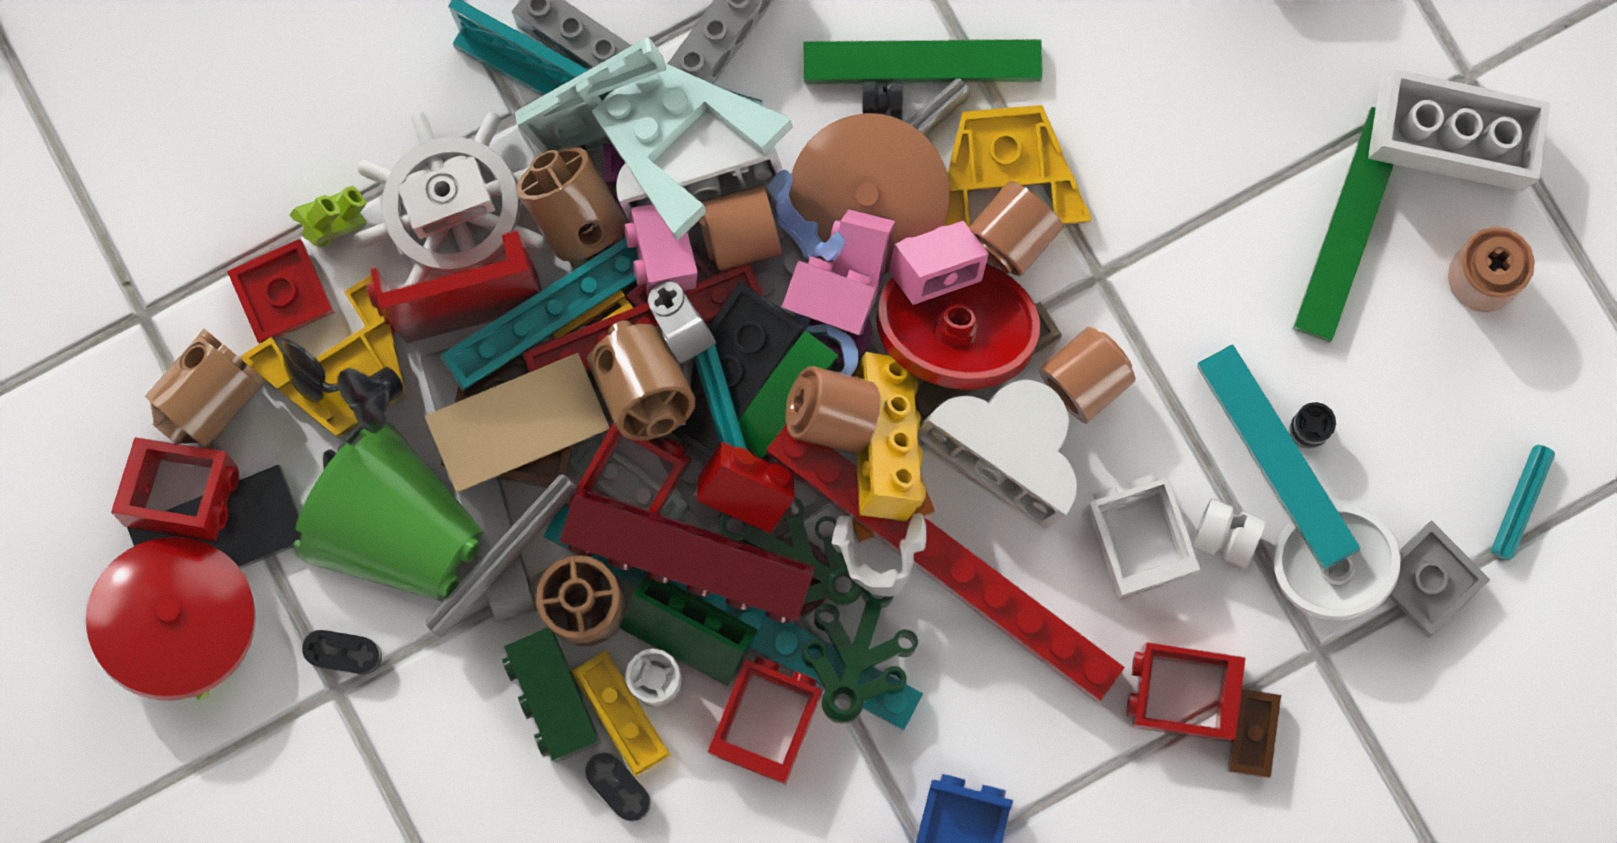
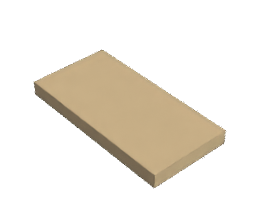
[424,353,610,493]

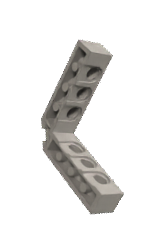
[511,0,774,91]

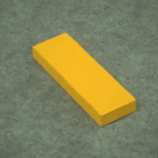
[571,650,671,777]

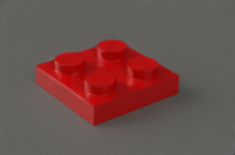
[227,238,335,344]

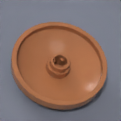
[789,113,950,274]

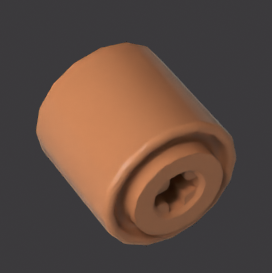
[969,180,1064,276]
[699,184,782,272]
[1448,227,1535,312]
[1038,327,1136,424]
[786,367,880,453]

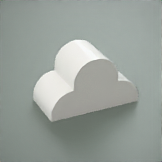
[616,110,790,223]
[917,380,1077,528]

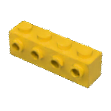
[852,352,926,521]

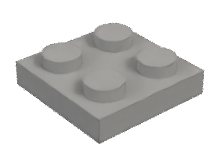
[1389,520,1490,637]

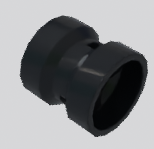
[862,81,903,120]
[1289,402,1336,449]

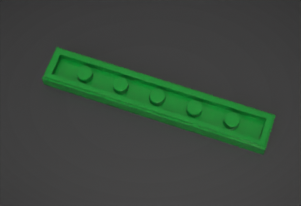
[804,39,1042,84]
[1292,107,1394,343]

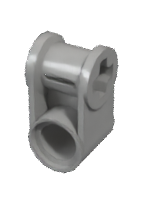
[648,282,716,364]

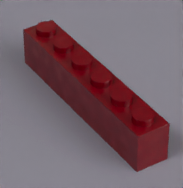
[559,488,815,623]

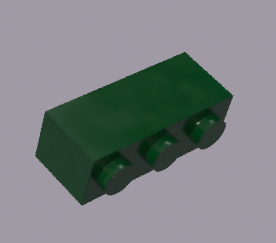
[619,575,758,687]
[502,627,602,763]

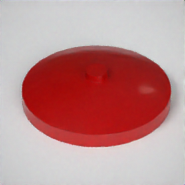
[876,264,1040,389]
[86,537,256,701]

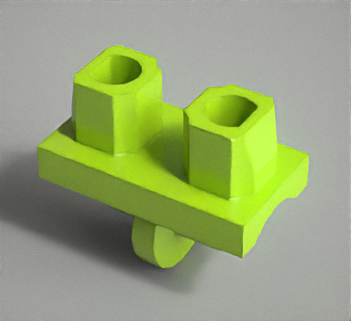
[289,186,367,247]

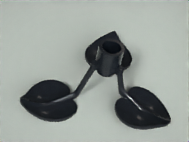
[282,338,404,469]

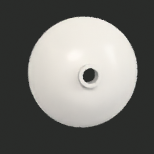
[1274,504,1400,620]

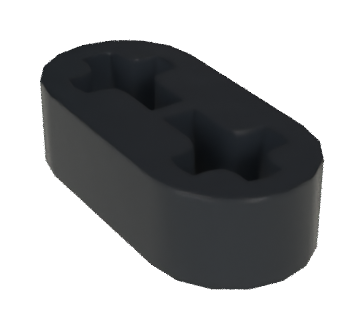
[302,630,382,675]
[585,752,651,822]

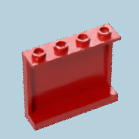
[366,231,542,343]

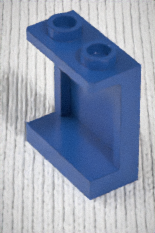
[916,774,1014,843]

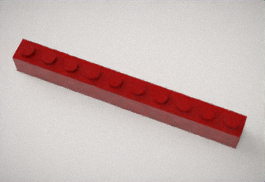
[766,424,1125,701]

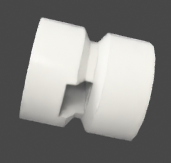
[1192,498,1265,569]
[626,649,683,707]

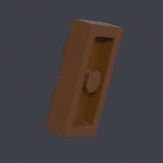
[1227,689,1281,778]

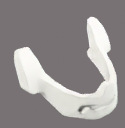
[831,513,926,597]

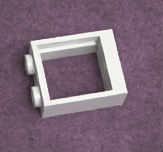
[1087,474,1201,600]

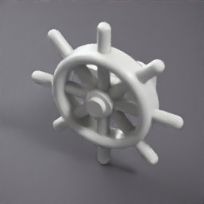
[353,111,547,287]

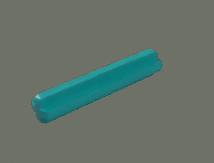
[694,345,746,449]
[1491,444,1555,560]

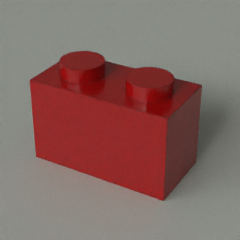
[697,441,794,533]

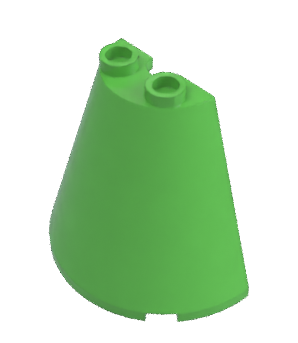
[293,421,484,602]

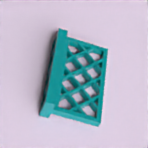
[448,0,608,101]

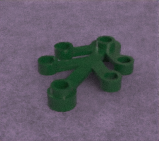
[718,497,864,605]
[801,572,918,724]

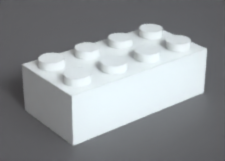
[1368,69,1551,191]

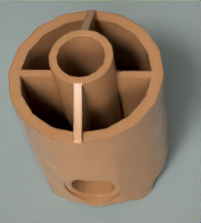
[516,147,626,267]
[587,321,695,441]
[145,329,266,449]
[536,556,626,646]

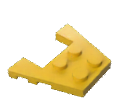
[944,105,1091,227]
[240,275,407,439]

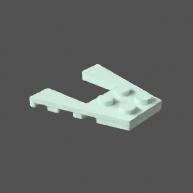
[515,37,667,153]
[592,63,793,241]

